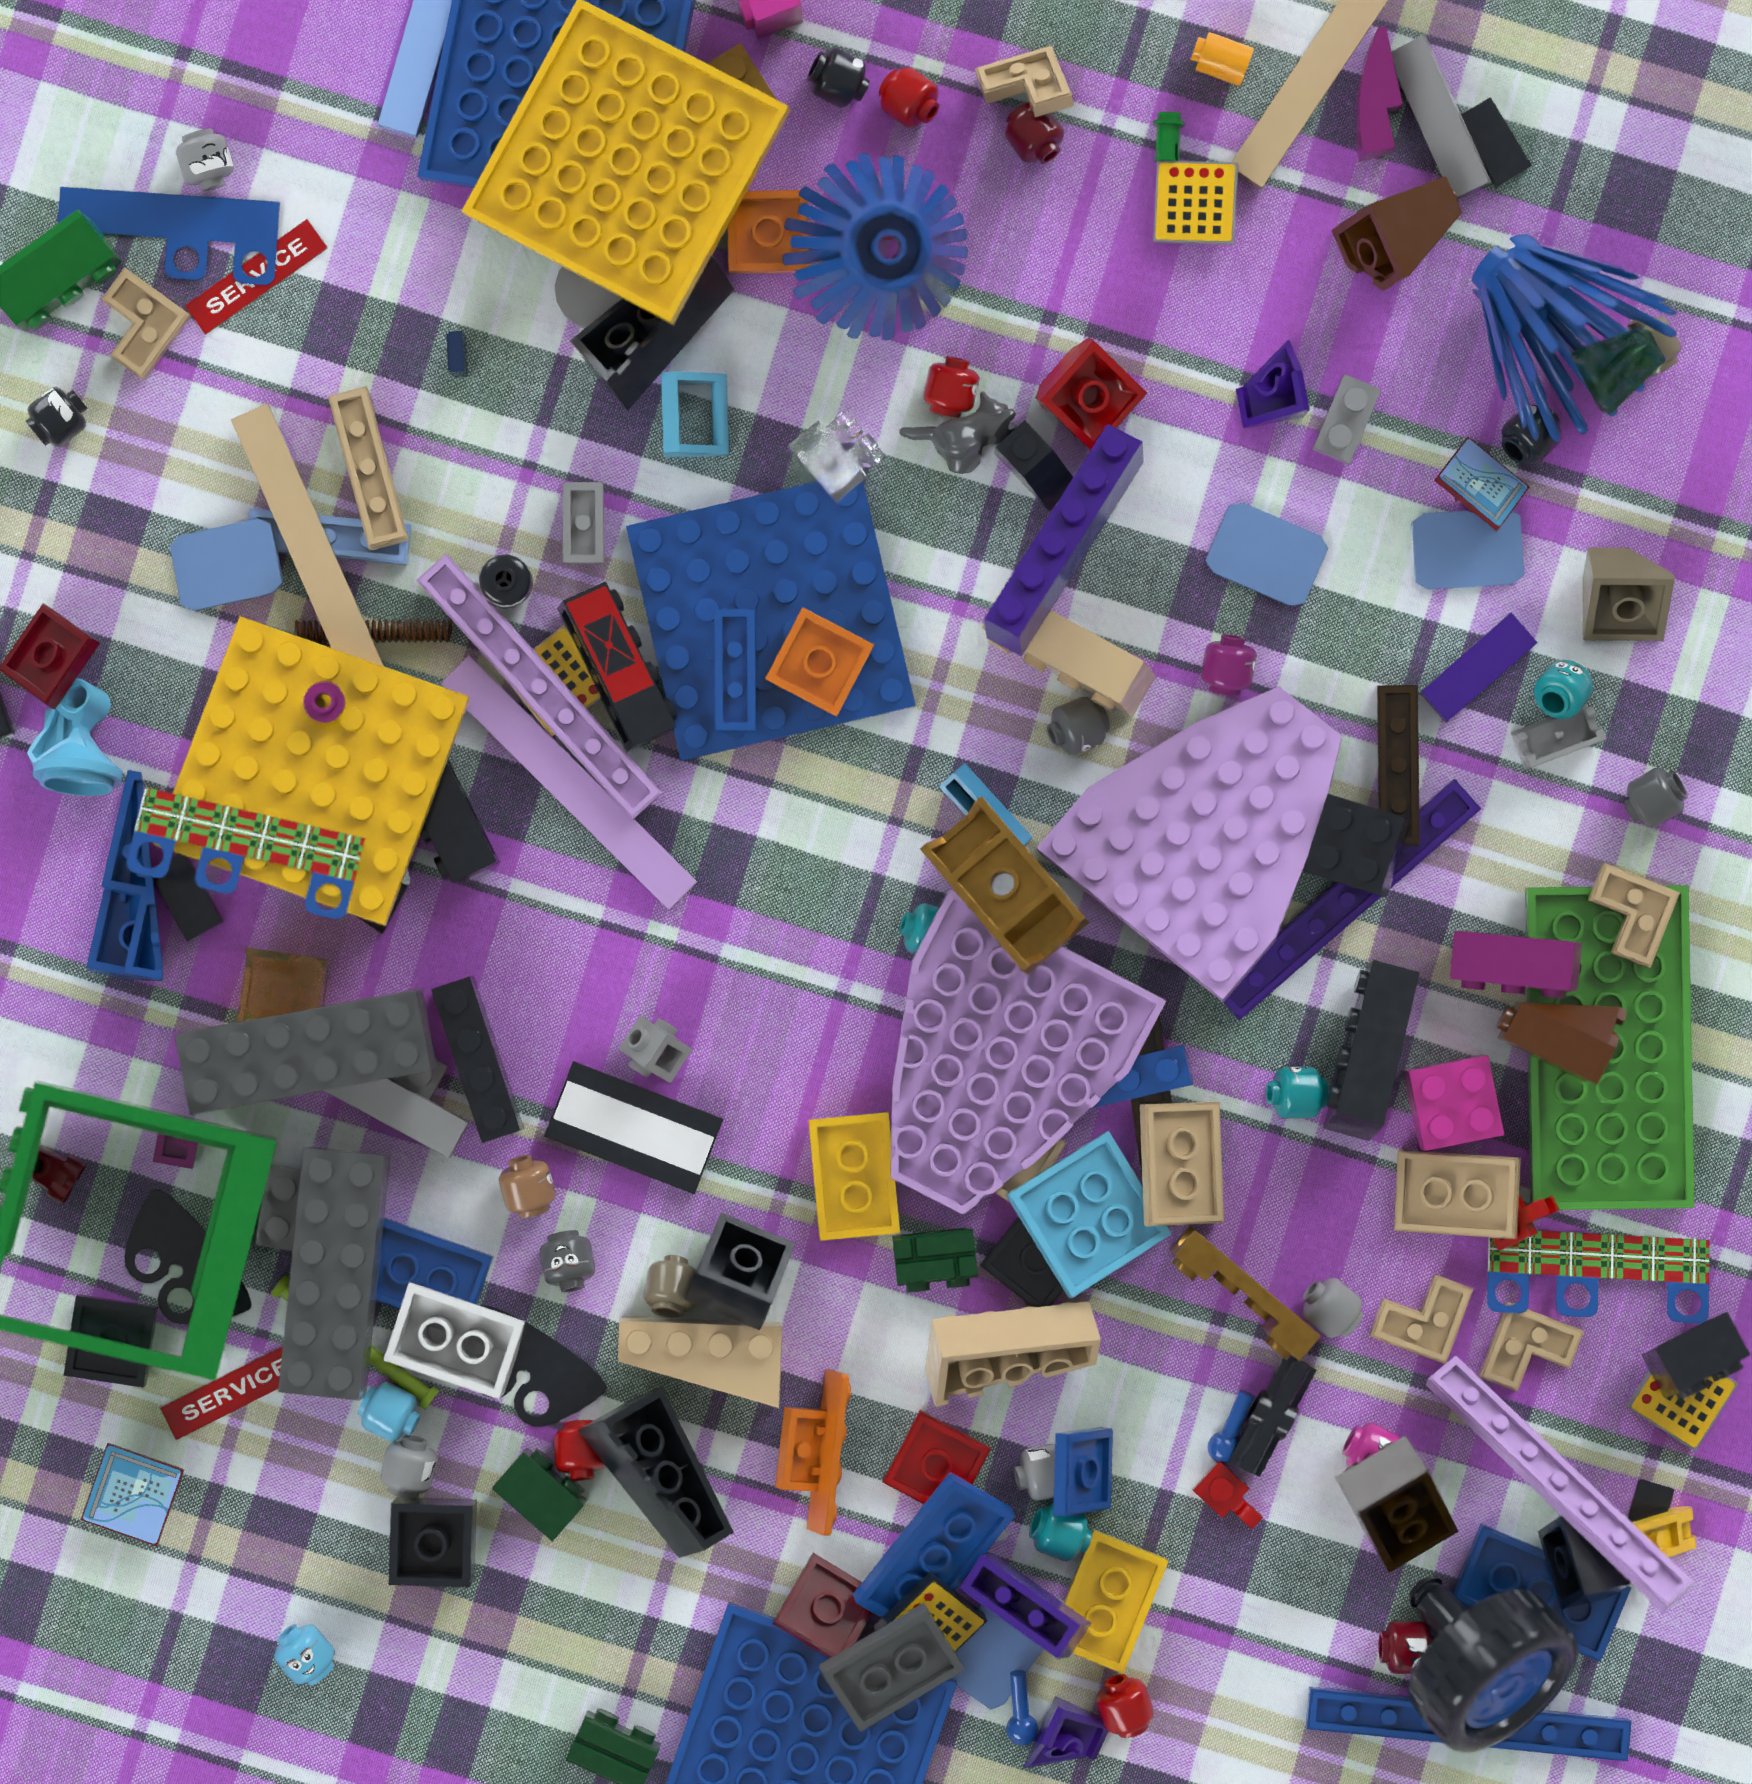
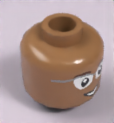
[498,1155,556,1218]

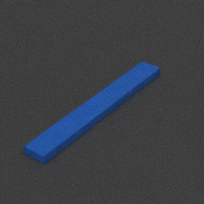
[1305,1686,1632,1762]

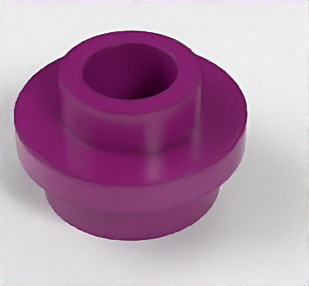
[304,682,345,723]

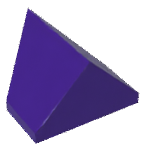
[1236,339,1310,428]
[1022,1696,1109,1769]

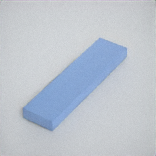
[378,0,452,138]
[249,509,411,565]

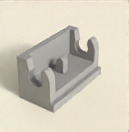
[1510,704,1607,770]

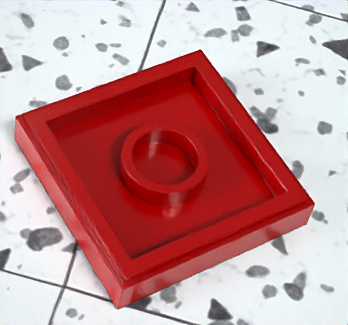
[882,1410,991,1504]

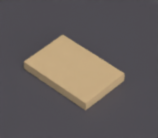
[1140,1102,1224,1226]
[1394,1150,1521,1239]

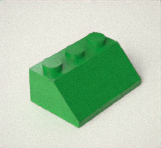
[0,209,122,331]

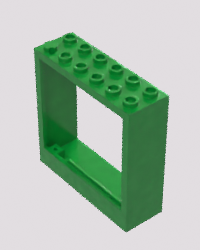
[0,1080,277,1381]

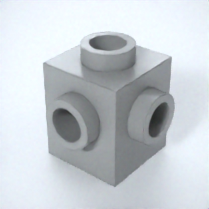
[618,1015,692,1083]

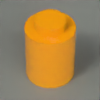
[1190,32,1254,86]

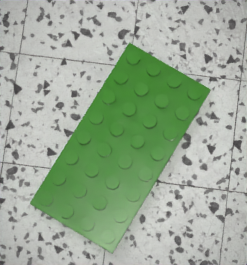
[1525,885,1695,1210]

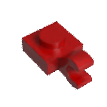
[1493,1195,1559,1251]
[1192,1461,1263,1529]

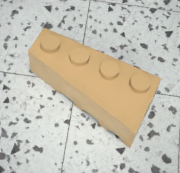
[982,610,1156,718]
[925,1301,1101,1407]
[618,1317,783,1408]

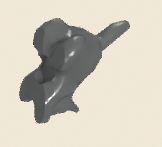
[899,392,1017,474]

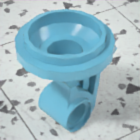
[27,678,123,796]

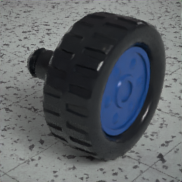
[1408,1576,1578,1753]

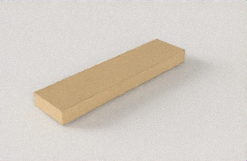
[328,386,409,551]

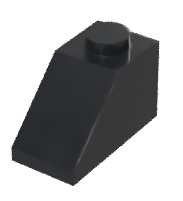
[994,420,1073,511]

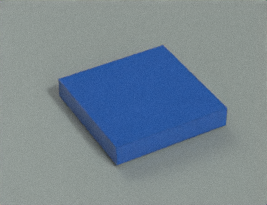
[1053,1427,1113,1516]

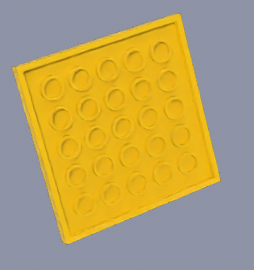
[461,0,791,325]
[154,616,470,927]

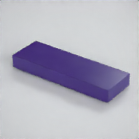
[1419,612,1538,723]

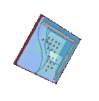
[1434,437,1530,532]
[81,1443,185,1547]

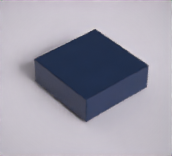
[446,331,468,378]

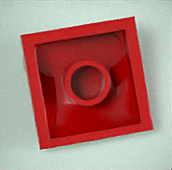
[1035,338,1147,451]

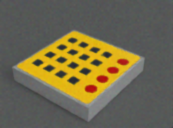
[1153,161,1239,245]
[1625,1339,1739,1451]

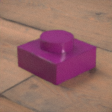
[153,1133,198,1169]

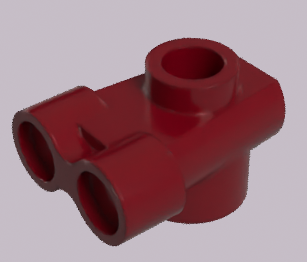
[31,1147,87,1205]

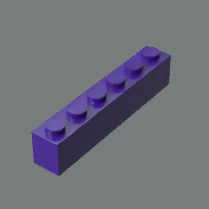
[984,424,1144,656]

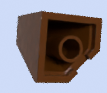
[1331,176,1462,291]
[1496,1002,1627,1085]

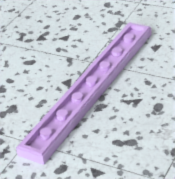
[416,554,663,820]
[441,655,697,910]
[1426,1356,1694,1613]

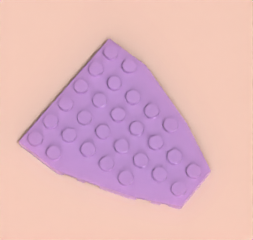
[1036,686,1342,1002]
[891,888,1166,1214]

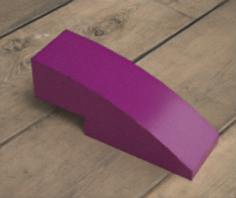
[1355,26,1403,162]

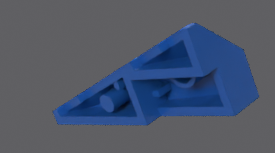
[86,770,164,981]

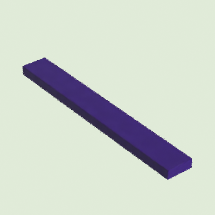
[1223,779,1481,1021]

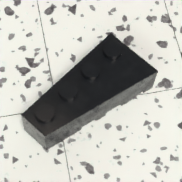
[570,256,735,410]
[1323,959,1420,1141]
[578,1387,734,1558]

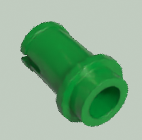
[1153,112,1185,163]

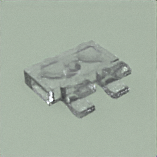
[788,409,885,502]

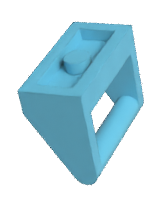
[661,372,729,458]

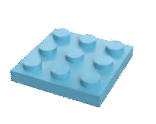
[1006,1131,1172,1298]

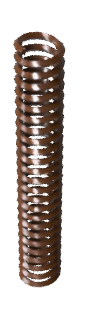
[294,619,452,643]

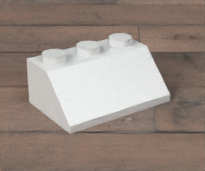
[383,1282,525,1399]

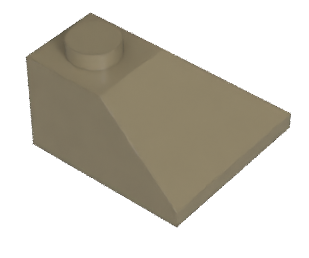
[1582,547,1675,641]

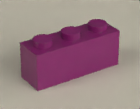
[1450,931,1582,998]

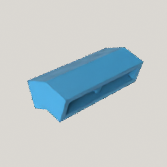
[939,763,1032,845]

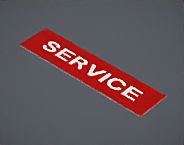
[185,219,328,335]
[160,1346,283,1440]

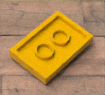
[808,1112,900,1241]
[1063,1529,1169,1674]

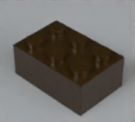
[1335,1435,1459,1573]

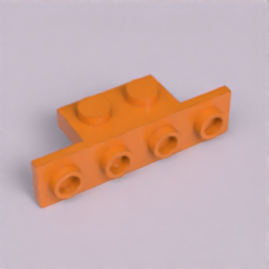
[775,1369,851,1536]

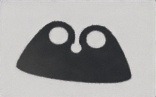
[124,1189,252,1324]
[479,1305,607,1427]

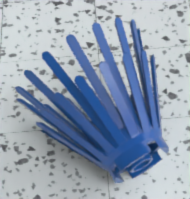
[783,153,968,340]
[1472,234,1677,443]

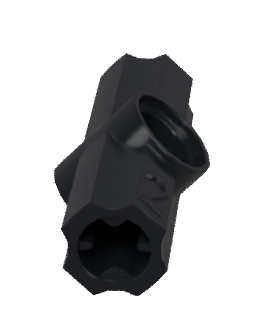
[1229,1356,1317,1477]

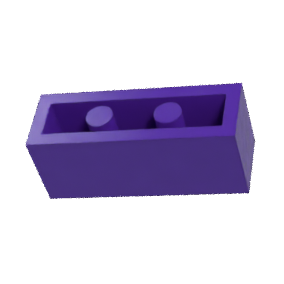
[959,1553,1091,1659]

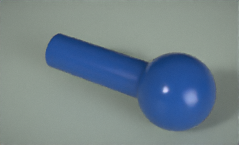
[1207,1390,1255,1464]
[1006,1670,1038,1746]

